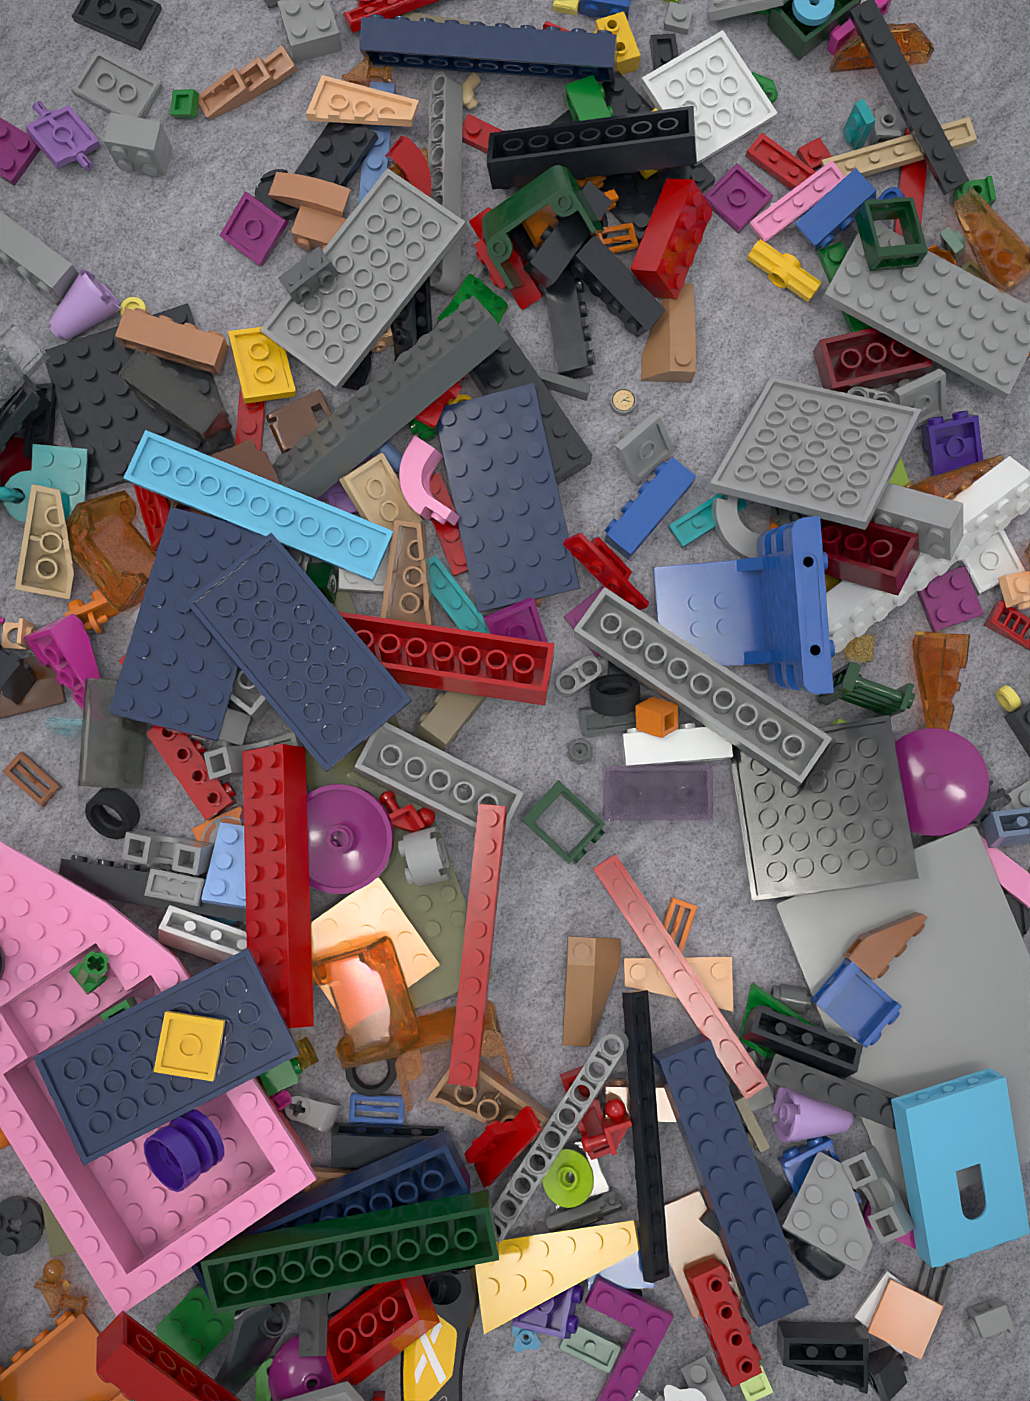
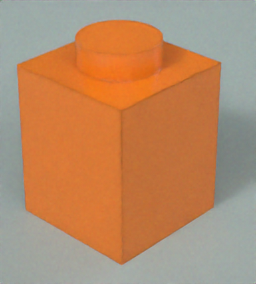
[635,696,678,738]

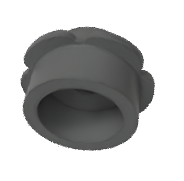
[567,738,593,764]

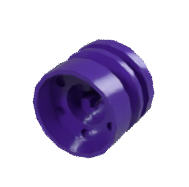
[144,1109,224,1192]

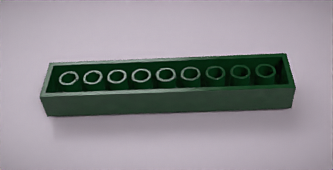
[200,1190,500,1315]

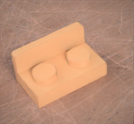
[998,571,1030,610]

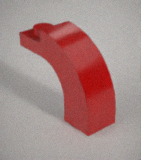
[385,136,431,197]

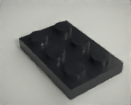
[295,122,379,187]

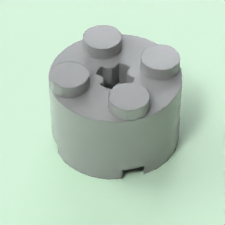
[398,826,451,888]

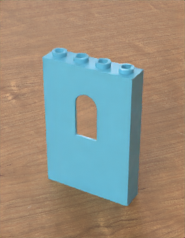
[891,1068,1030,1268]

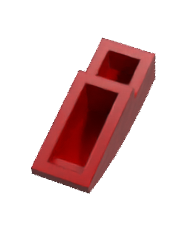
[559,1065,611,1160]

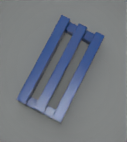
[349,1092,406,1125]

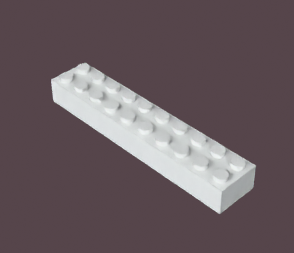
[826,456,1030,653]

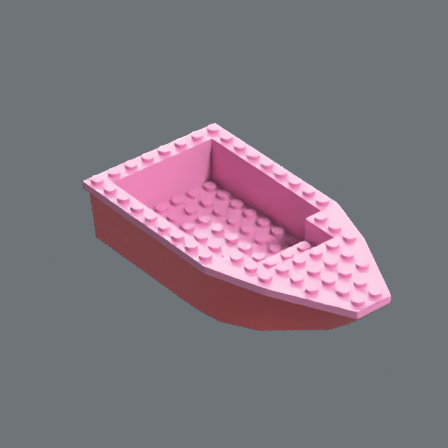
[0,840,318,1316]

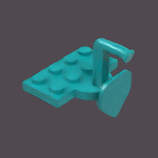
[0,444,89,554]

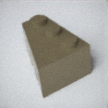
[416,691,487,751]

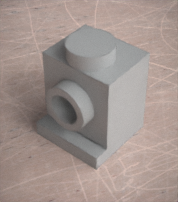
[870,105,901,146]
[966,1297,1016,1339]

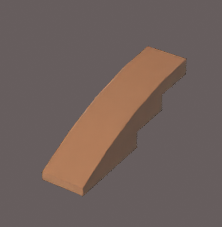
[198,45,298,120]

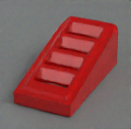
[983,600,1030,651]

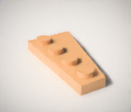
[306,75,419,127]
[623,956,734,1012]

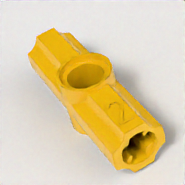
[747,239,822,302]

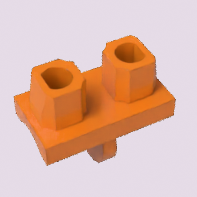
[64,588,120,634]

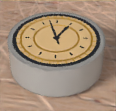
[610,388,636,415]

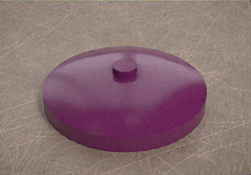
[895,728,989,836]
[307,784,394,894]

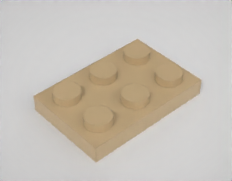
[339,452,422,542]

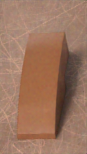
[268,172,351,218]

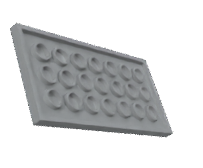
[260,168,468,390]
[822,221,1030,399]

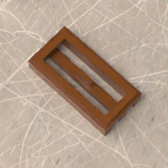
[2,752,62,807]

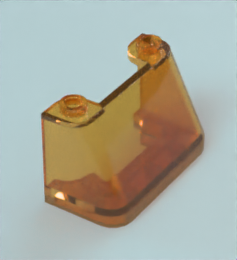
[66,490,157,612]
[312,936,421,1069]

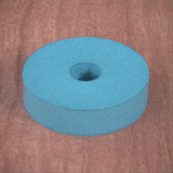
[792,0,834,26]

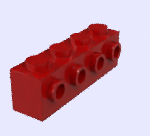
[146,726,237,821]
[684,1258,762,1387]

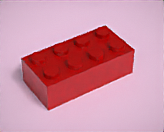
[630,179,713,299]
[326,1275,440,1385]

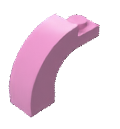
[399,436,460,525]

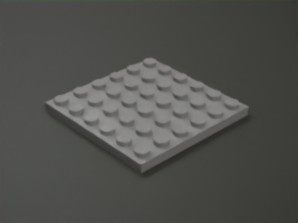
[710,377,921,530]

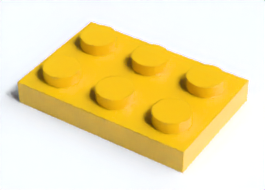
[228,327,296,404]

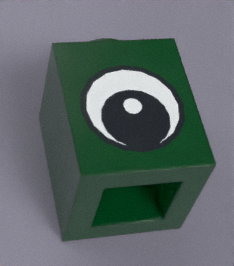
[305,562,338,603]

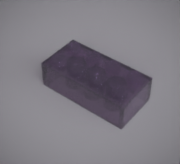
[602,765,713,821]

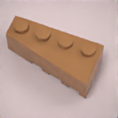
[380,519,435,626]
[427,1061,551,1143]

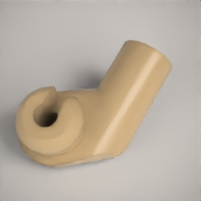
[462,72,481,110]

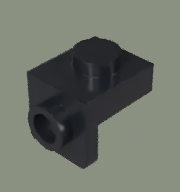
[342,351,372,390]

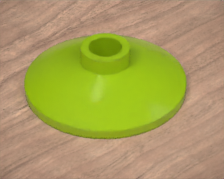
[542,1149,594,1208]

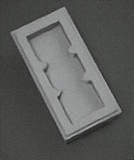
[144,868,206,906]

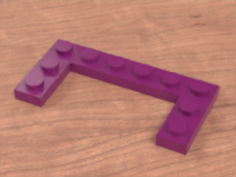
[533,1276,674,1401]

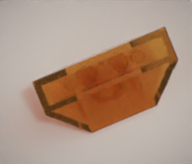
[829,23,934,73]

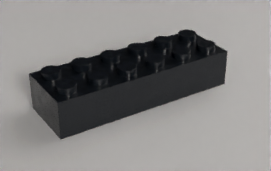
[469,329,592,485]

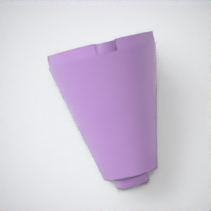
[49,269,122,340]
[772,1087,853,1143]

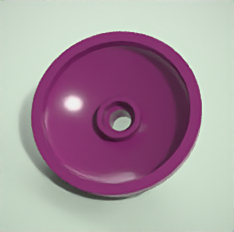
[268,1334,352,1401]

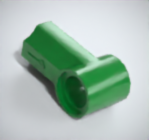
[69,951,109,995]

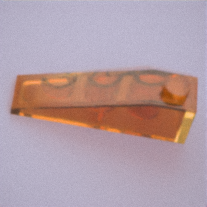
[952,188,1030,293]
[902,454,1004,500]
[912,631,970,731]

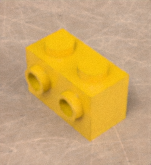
[592,12,640,75]

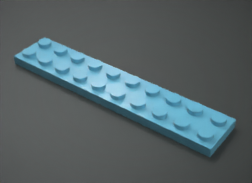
[124,430,393,582]

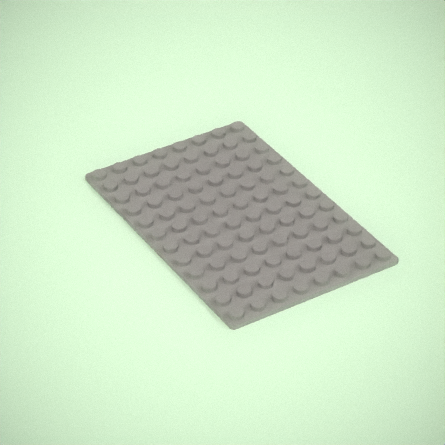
[776,826,1030,1211]

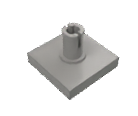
[894,369,946,428]
[615,412,675,484]

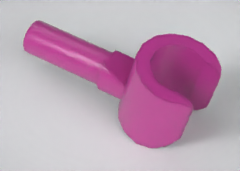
[270,1089,292,1112]

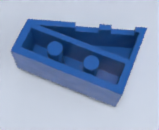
[795,168,876,251]

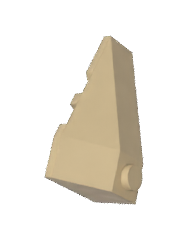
[15,484,74,599]

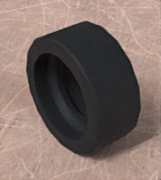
[589,674,641,716]
[85,787,141,840]
[345,1041,398,1097]

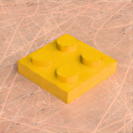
[154,1011,226,1081]

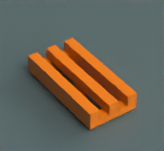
[590,223,639,254]
[662,897,698,953]

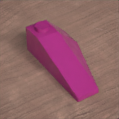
[24,613,112,723]

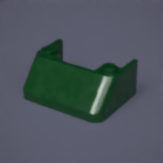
[481,165,604,290]

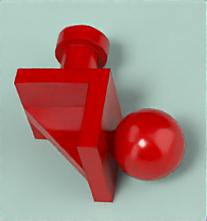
[379,790,435,833]
[581,1098,632,1156]

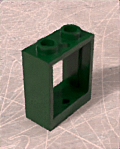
[855,197,928,271]
[521,780,606,864]

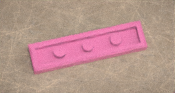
[749,161,845,243]

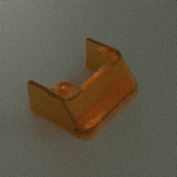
[391,999,514,1112]

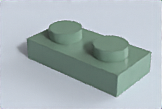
[940,226,966,262]
[558,1324,621,1374]

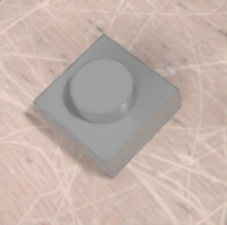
[663,2,694,35]

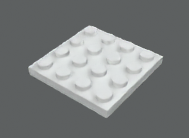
[640,30,778,166]

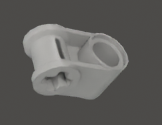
[285,1091,341,1133]

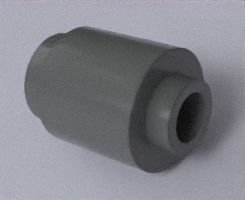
[771,983,811,1015]

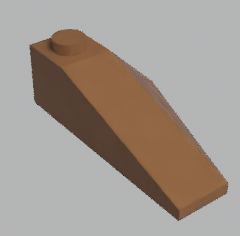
[641,284,696,383]
[562,936,621,1047]

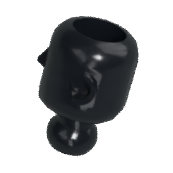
[781,1223,846,1281]

